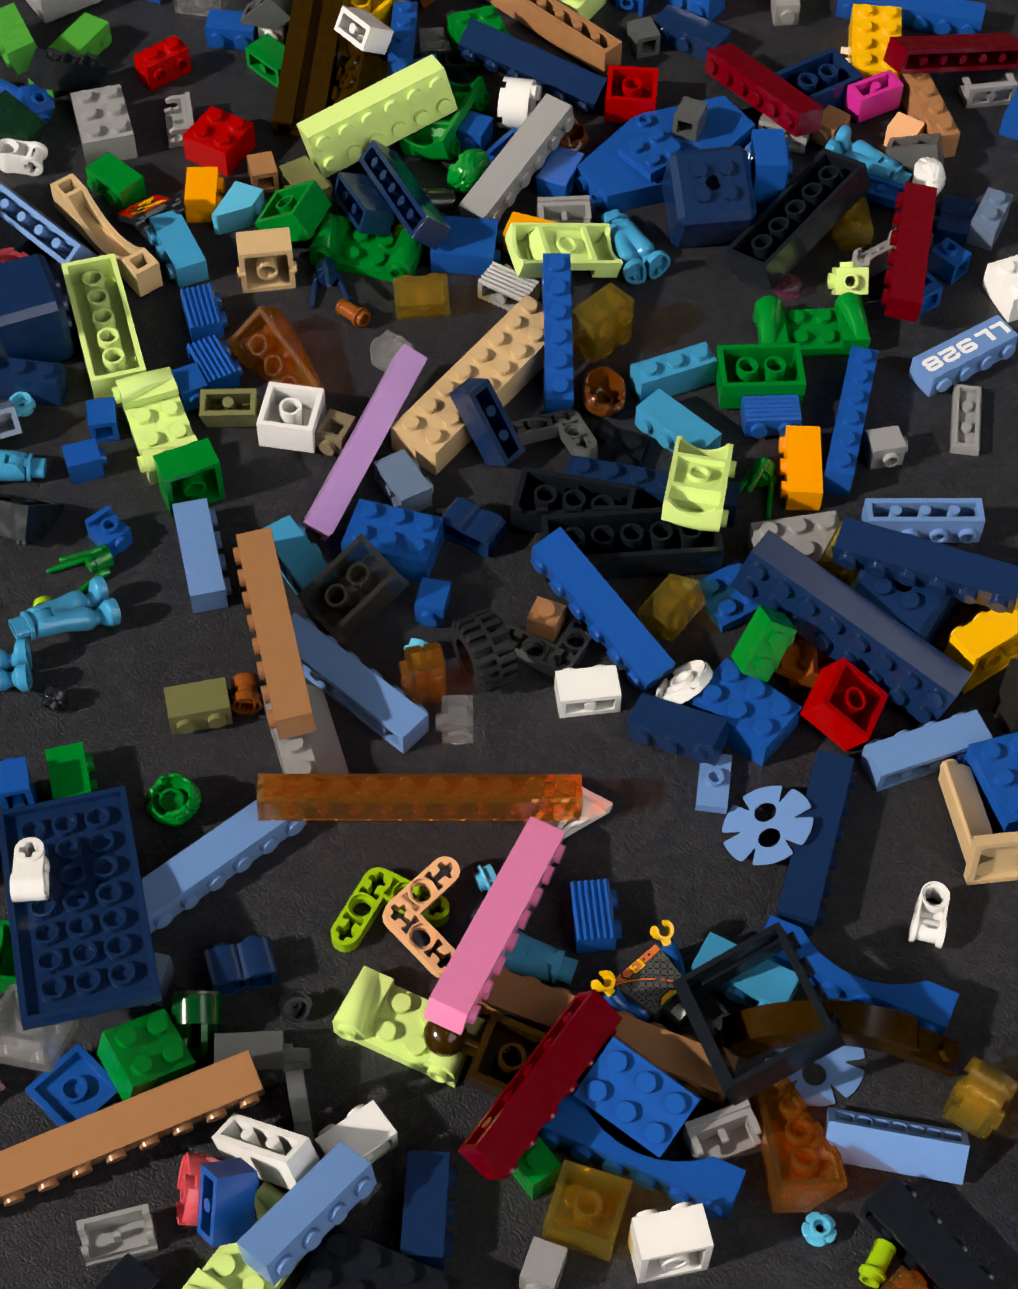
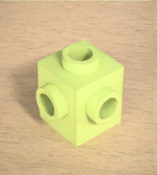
[827,262,869,296]

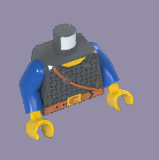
[591,920,688,1027]

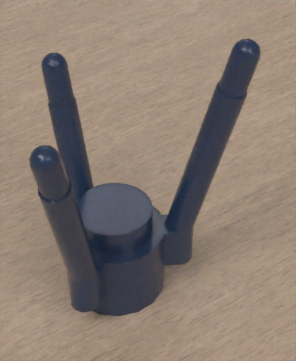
[309,257,353,308]

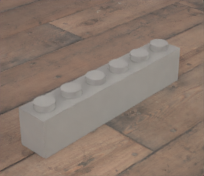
[458,93,575,223]

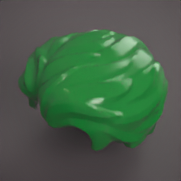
[447,148,490,195]
[146,773,201,827]

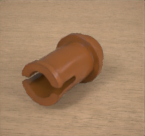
[335,298,371,327]

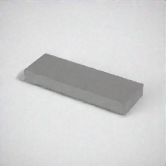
[950,384,982,456]

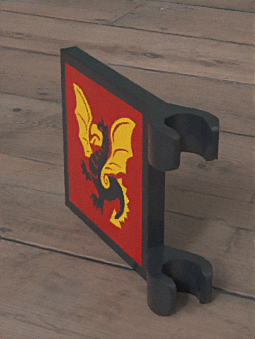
[111,192,186,232]

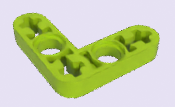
[331,867,450,953]

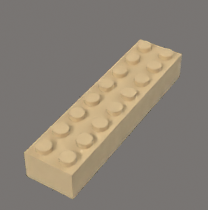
[391,294,544,475]

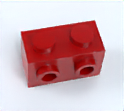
[133,35,192,92]

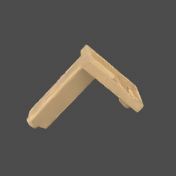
[938,759,1018,885]

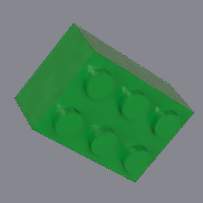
[715,343,807,409]

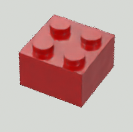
[604,65,659,123]
[182,106,256,177]
[800,657,889,751]

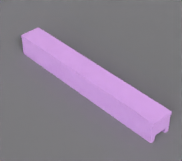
[301,343,428,541]

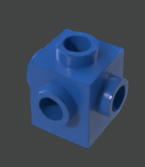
[14,83,55,126]

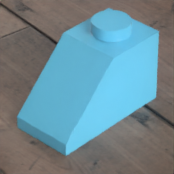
[212,181,267,235]

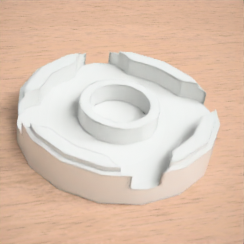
[655,660,713,704]

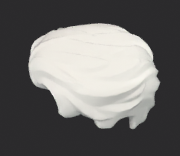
[912,157,946,197]

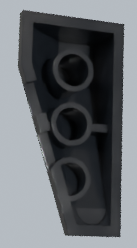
[0,494,64,545]

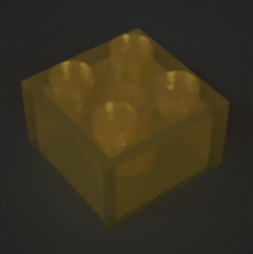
[572,282,634,365]
[542,1159,633,1262]

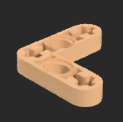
[382,856,460,978]

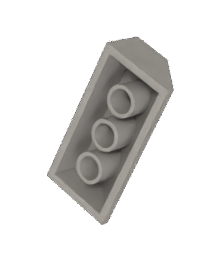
[260,684,354,806]

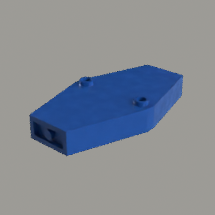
[575,96,755,213]

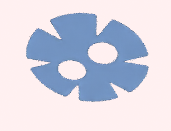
[722,786,814,865]
[765,1046,865,1106]

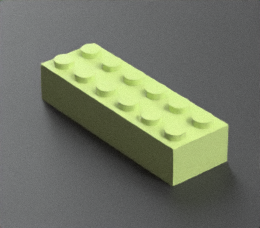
[296,54,458,179]
[61,253,147,399]

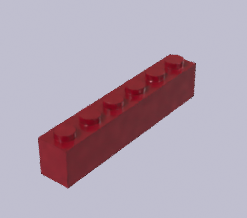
[883,32,1018,74]
[705,43,823,137]
[881,182,937,322]
[458,989,623,1180]

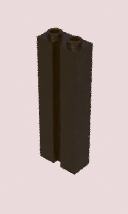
[272,0,345,138]

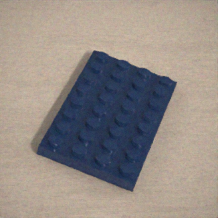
[0,785,162,1031]

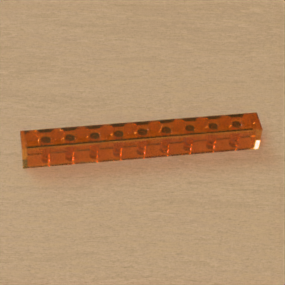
[257,773,583,821]

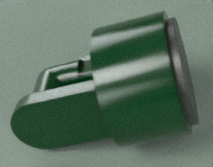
[171,991,223,1066]

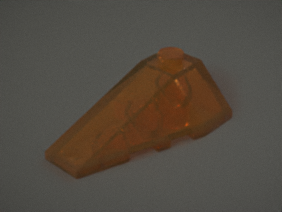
[227,306,324,388]
[754,1077,848,1214]

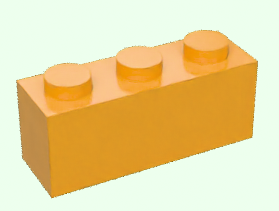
[778,425,823,511]

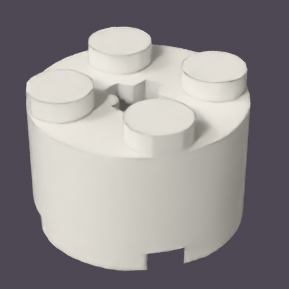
[497,76,542,129]

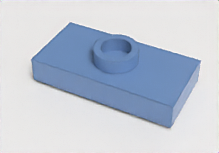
[695,754,732,814]

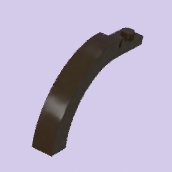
[721,1000,960,1077]

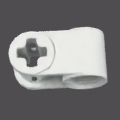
[0,138,48,176]
[10,837,50,902]
[908,881,950,949]

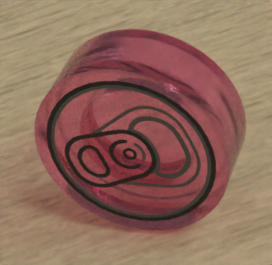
[774,274,802,300]

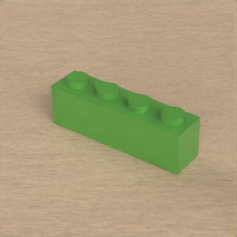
[0,2,37,75]
[26,12,112,98]

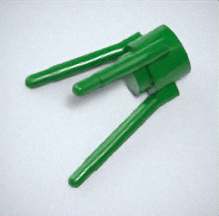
[739,457,777,520]
[46,544,114,593]

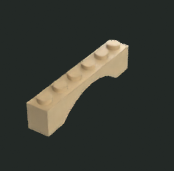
[50,173,163,297]

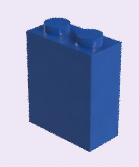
[430,216,503,275]

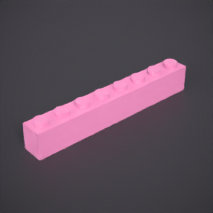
[423,816,566,1035]

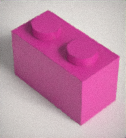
[844,70,904,124]

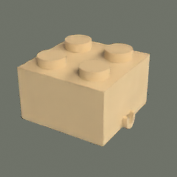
[235,227,297,294]

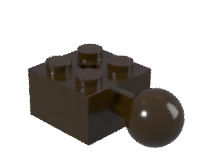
[329,41,389,107]
[423,1011,547,1097]

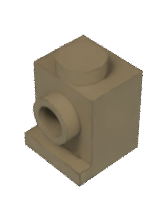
[315,408,356,456]

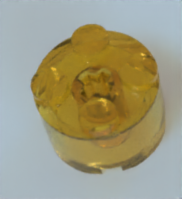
[942,1056,1018,1140]

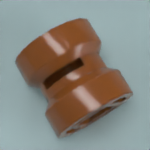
[231,672,262,715]

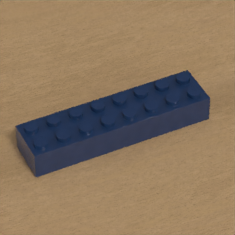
[730,530,972,725]

